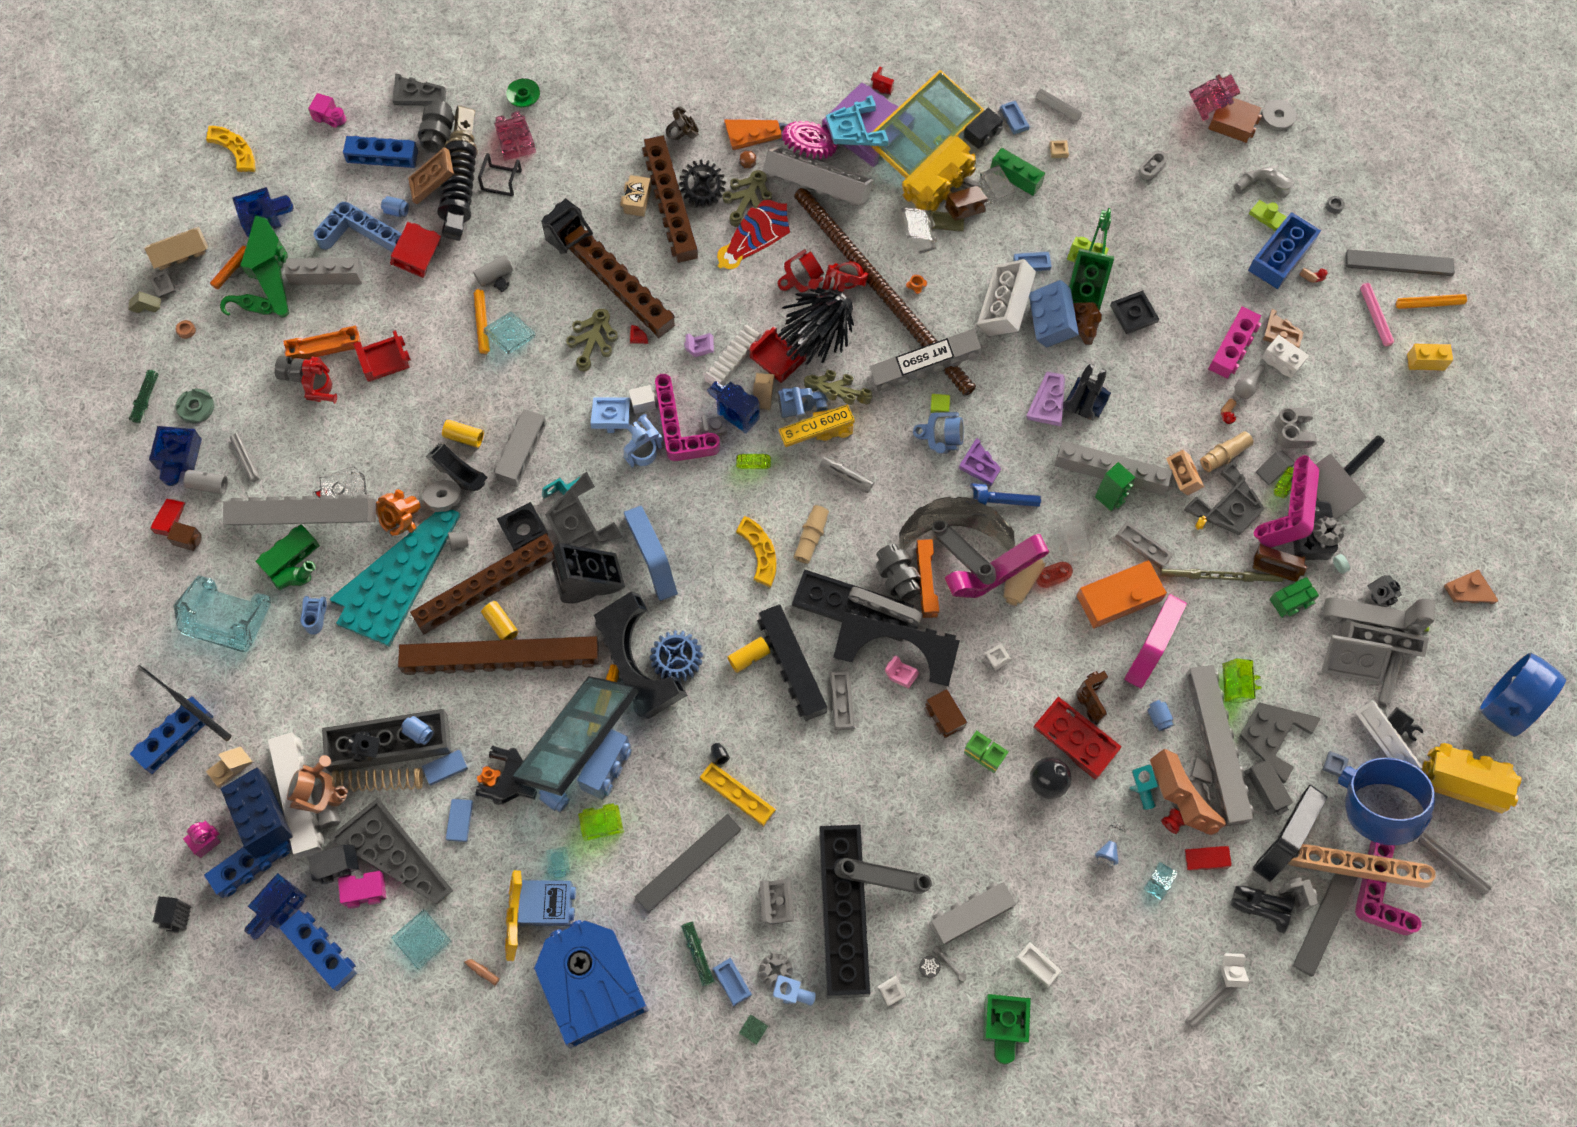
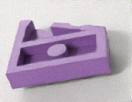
[959,438,1001,486]

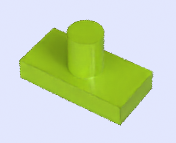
[1249,200,1287,231]

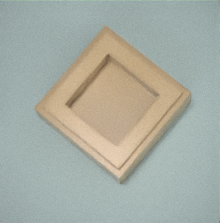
[1049,140,1069,158]

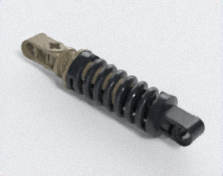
[437,105,478,241]

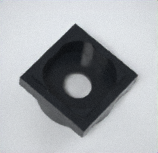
[497,502,549,552]

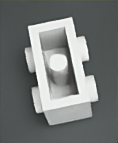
[1262,335,1309,379]

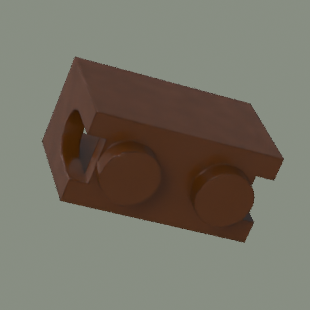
[945,186,988,221]
[924,689,967,738]

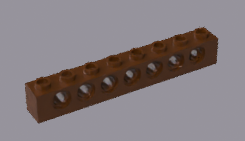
[642,135,698,263]
[565,226,675,339]
[410,534,555,635]

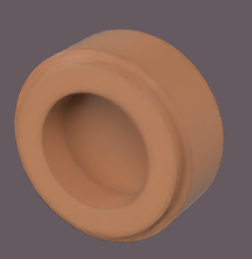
[176,320,196,339]

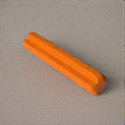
[210,245,246,290]

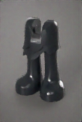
[1063,364,1107,421]
[1231,885,1295,934]

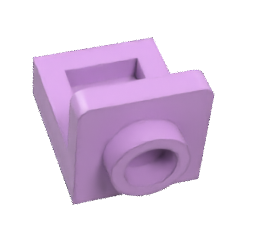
[684,333,714,357]

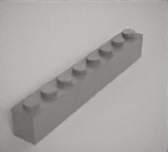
[223,494,376,526]
[1186,665,1254,827]

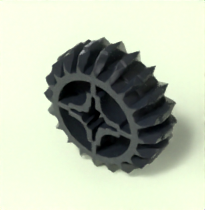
[679,159,726,208]

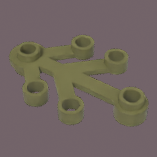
[723,170,772,227]
[566,309,618,372]
[804,370,873,405]

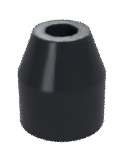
[711,743,730,765]

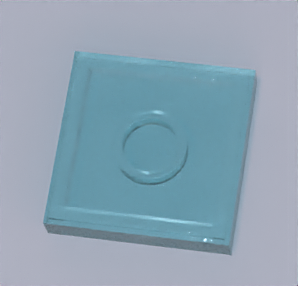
[483,311,535,354]
[391,909,451,970]

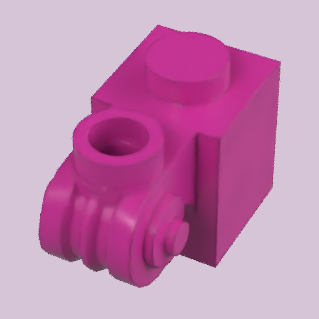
[308,93,346,128]
[183,820,221,858]

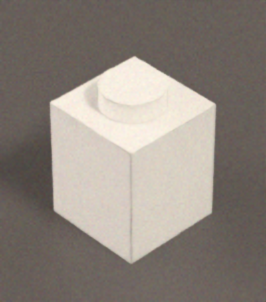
[629,385,658,414]

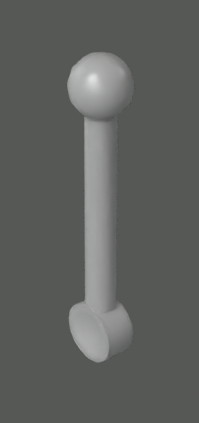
[933,946,967,982]

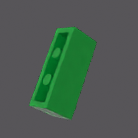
[990,147,1045,196]
[1095,462,1135,512]
[255,524,320,579]

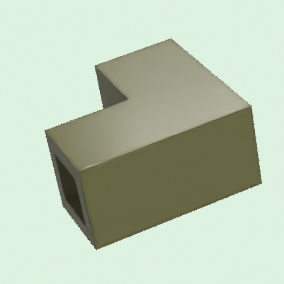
[128,291,161,313]

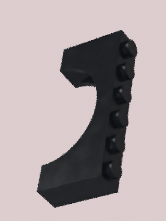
[594,591,688,719]
[833,609,960,687]

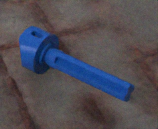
[968,483,1041,510]

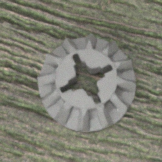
[1313,516,1345,546]
[759,953,793,988]

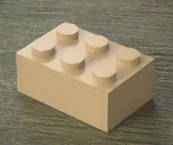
[144,227,208,270]

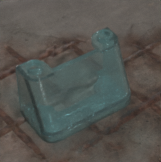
[173,575,271,653]

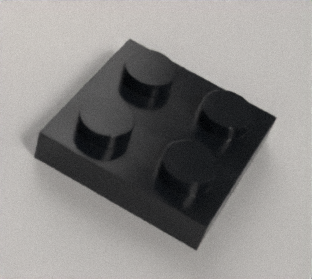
[1110,290,1159,334]

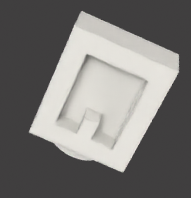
[1221,953,1249,988]

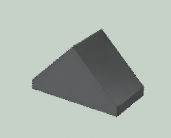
[1256,450,1295,485]

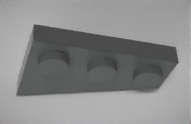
[393,73,446,105]

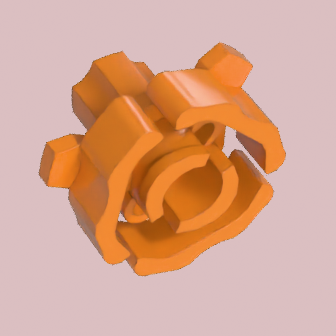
[376,489,421,536]

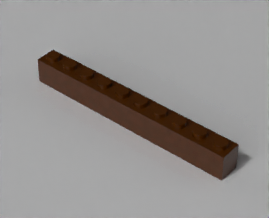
[398,636,599,675]

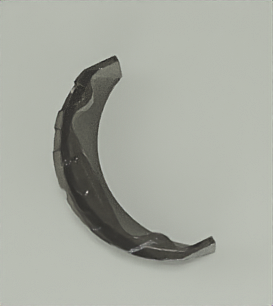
[899,497,1015,552]

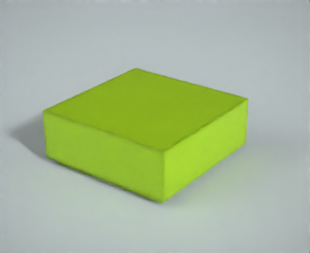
[930,394,950,413]

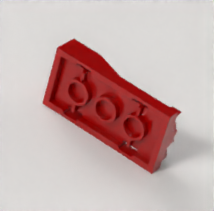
[1033,696,1122,780]

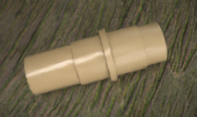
[1200,431,1253,472]
[794,505,829,564]

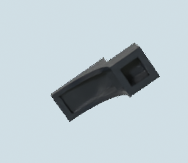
[426,443,488,491]

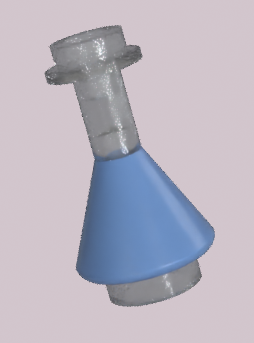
[1095,821,1126,869]

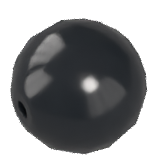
[1030,757,1072,799]

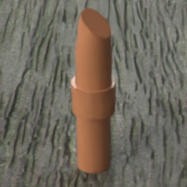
[464,959,500,986]

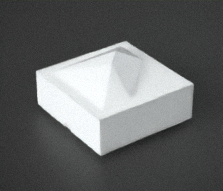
[985,644,1012,671]
[877,976,906,1007]

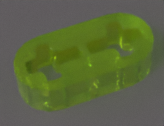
[736,454,771,469]
[1274,467,1294,499]

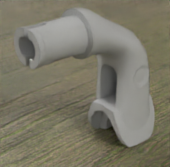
[1233,168,1294,198]

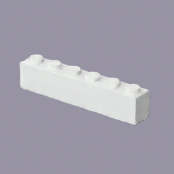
[268,732,324,858]

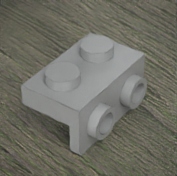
[1278,877,1318,913]
[758,878,794,925]

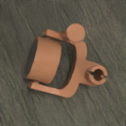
[287,755,348,814]

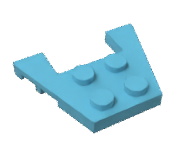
[826,95,889,146]

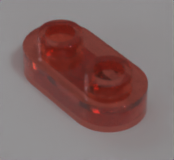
[1036,561,1073,588]

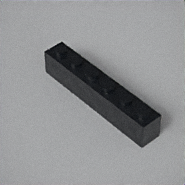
[757,604,828,722]

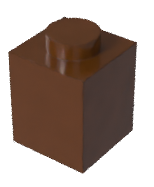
[167,521,202,551]

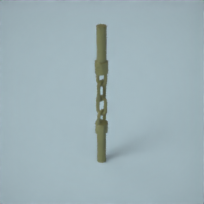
[1160,569,1283,582]

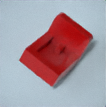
[871,66,894,95]

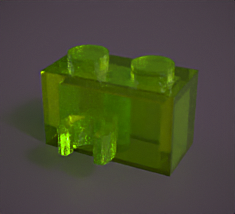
[1222,658,1262,703]
[578,803,624,841]

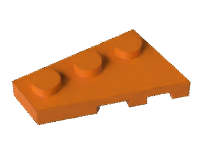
[724,119,782,150]

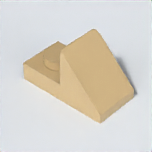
[752,373,774,410]
[206,747,253,788]

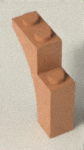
[1150,749,1226,835]

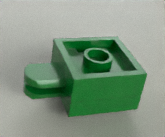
[983,994,1031,1065]

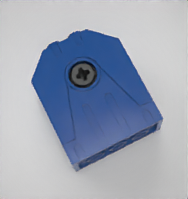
[534,920,649,1049]

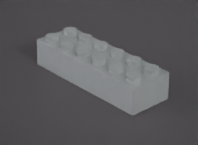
[763,146,874,206]

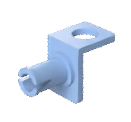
[773,975,816,1006]

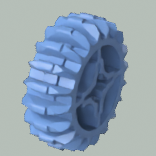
[650,630,703,681]

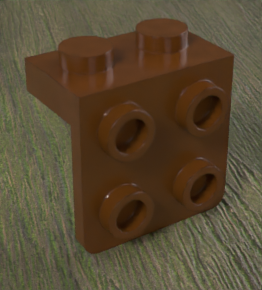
[1073,303,1102,345]
[1077,670,1108,725]

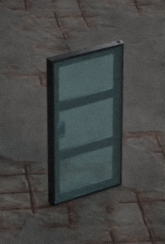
[511,676,639,796]

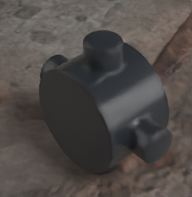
[494,277,509,292]

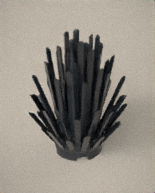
[778,287,854,365]

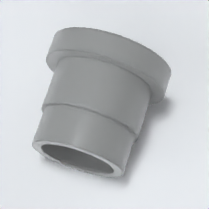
[448,532,469,551]

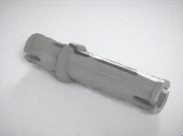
[819,456,874,492]

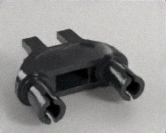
[475,745,544,805]

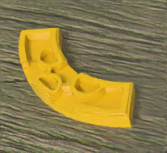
[206,125,255,172]
[736,515,776,588]
[505,870,522,961]

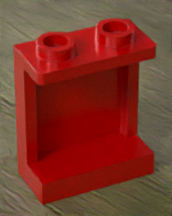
[390,222,441,278]
[749,326,806,384]
[354,330,411,382]

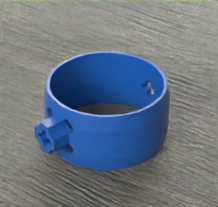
[1479,652,1566,737]
[1338,758,1435,845]

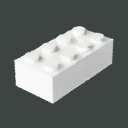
[977,259,1036,336]

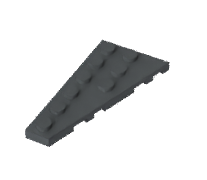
[328,798,453,904]

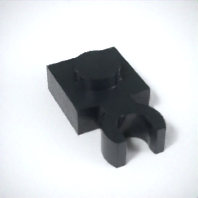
[1387,707,1424,741]

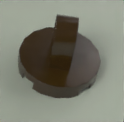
[665,106,699,140]

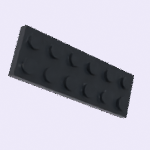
[792,569,914,642]

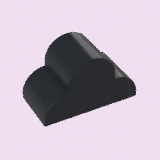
[551,543,625,604]

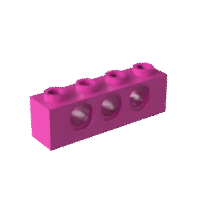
[1208,306,1262,379]

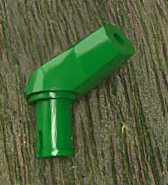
[271,560,316,591]

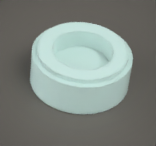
[1333,554,1350,574]

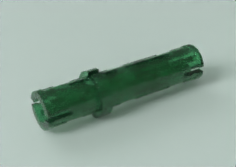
[129,370,159,423]
[681,921,715,987]

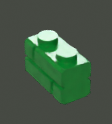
[1269,577,1319,618]

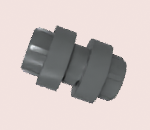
[417,100,455,153]
[876,544,921,601]

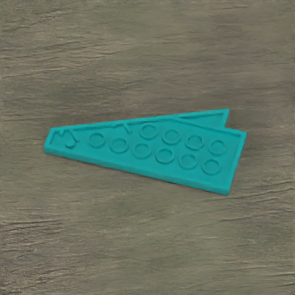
[329,509,461,647]

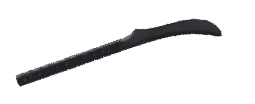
[137,665,232,741]

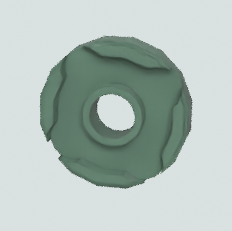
[176,388,214,424]

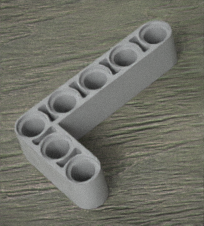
[1323,598,1435,636]

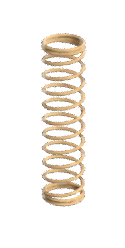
[331,767,423,792]

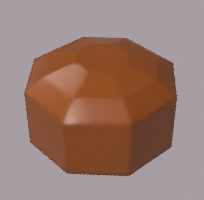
[740,151,756,168]

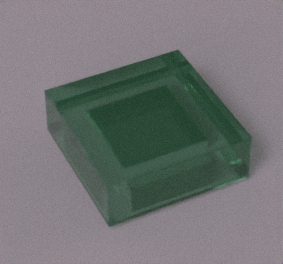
[739,1014,768,1045]

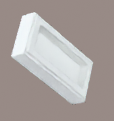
[1016,942,1062,988]

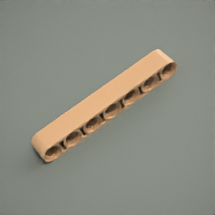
[1288,844,1436,888]

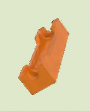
[283,325,361,359]
[916,539,939,618]

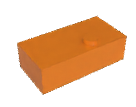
[1076,560,1167,629]

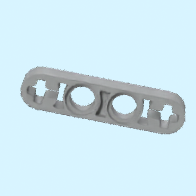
[848,587,923,625]

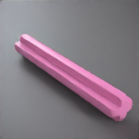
[1360,283,1394,347]

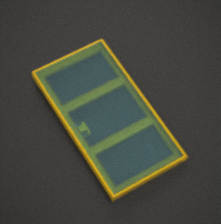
[871,70,984,178]

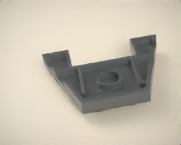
[1184,461,1265,535]
[545,472,622,546]
[1239,702,1321,783]

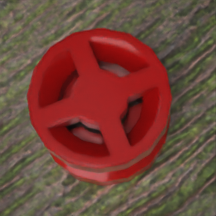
[1161,808,1185,834]

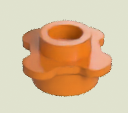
[906,275,927,294]
[477,766,501,787]

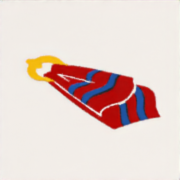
[717,200,790,269]

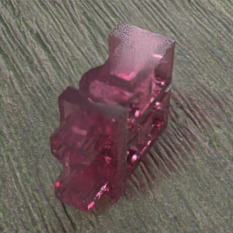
[1189,74,1241,121]
[494,111,536,161]

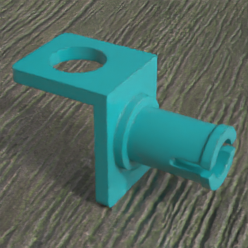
[542,477,580,499]
[1130,764,1158,810]

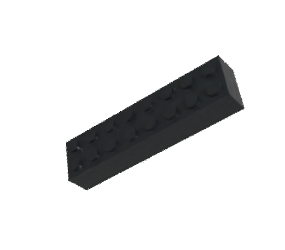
[819,824,870,999]

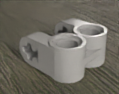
[1274,407,1317,448]

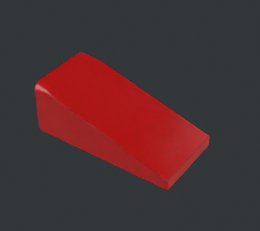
[150,499,185,536]
[1185,846,1232,870]

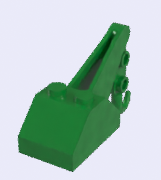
[1068,208,1114,311]
[220,216,289,318]

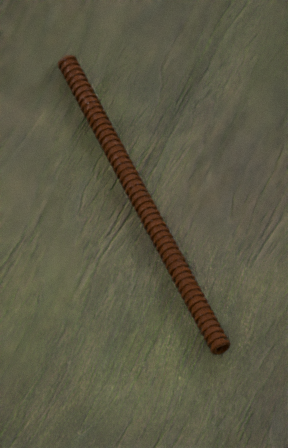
[794,187,976,396]

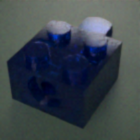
[232,187,294,237]
[707,381,760,434]
[149,426,202,486]
[244,873,307,940]

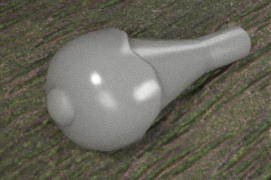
[1234,364,1265,399]

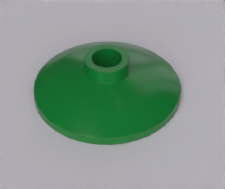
[506,78,540,107]

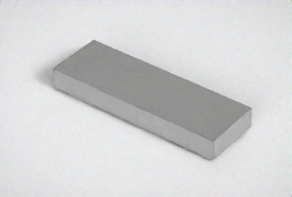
[1115,521,1174,569]
[830,671,855,730]

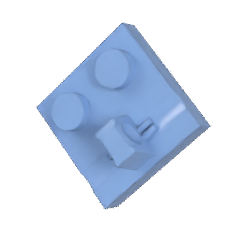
[591,397,631,433]

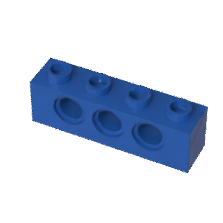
[343,136,418,168]
[129,696,214,774]
[204,840,292,898]
[279,910,357,992]

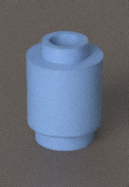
[381,196,409,217]
[1147,700,1174,731]
[402,716,433,745]
[539,783,570,813]

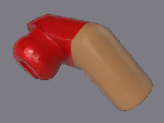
[1299,268,1328,283]
[1220,399,1237,424]

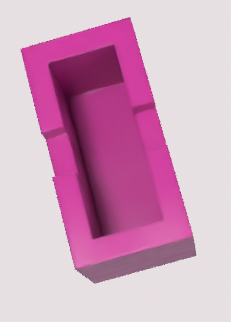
[338,871,387,909]

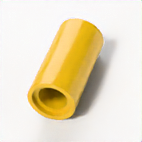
[442,419,484,448]
[481,601,519,640]
[727,636,771,673]

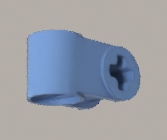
[300,596,327,635]

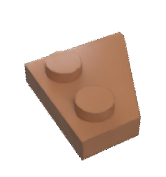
[1444,569,1499,604]

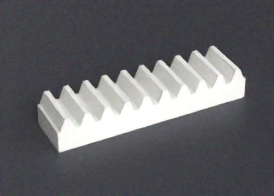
[704,325,762,390]
[1355,701,1422,769]

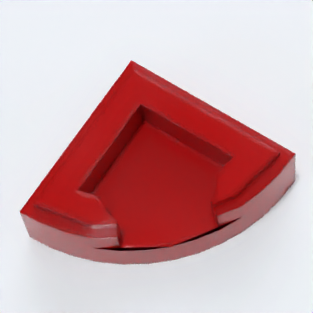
[630,325,648,344]

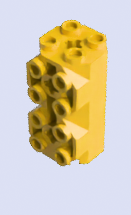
[902,136,976,212]
[1422,743,1522,813]

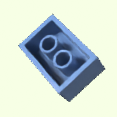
[1029,280,1079,348]
[577,729,632,800]

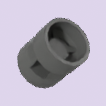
[275,356,305,383]

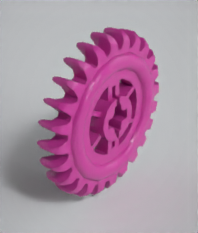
[782,121,838,160]

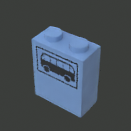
[518,880,576,926]

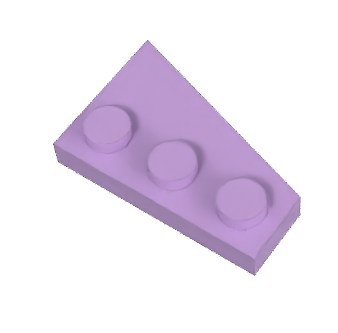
[1026,372,1065,426]

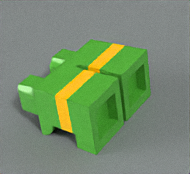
[964,730,1009,773]

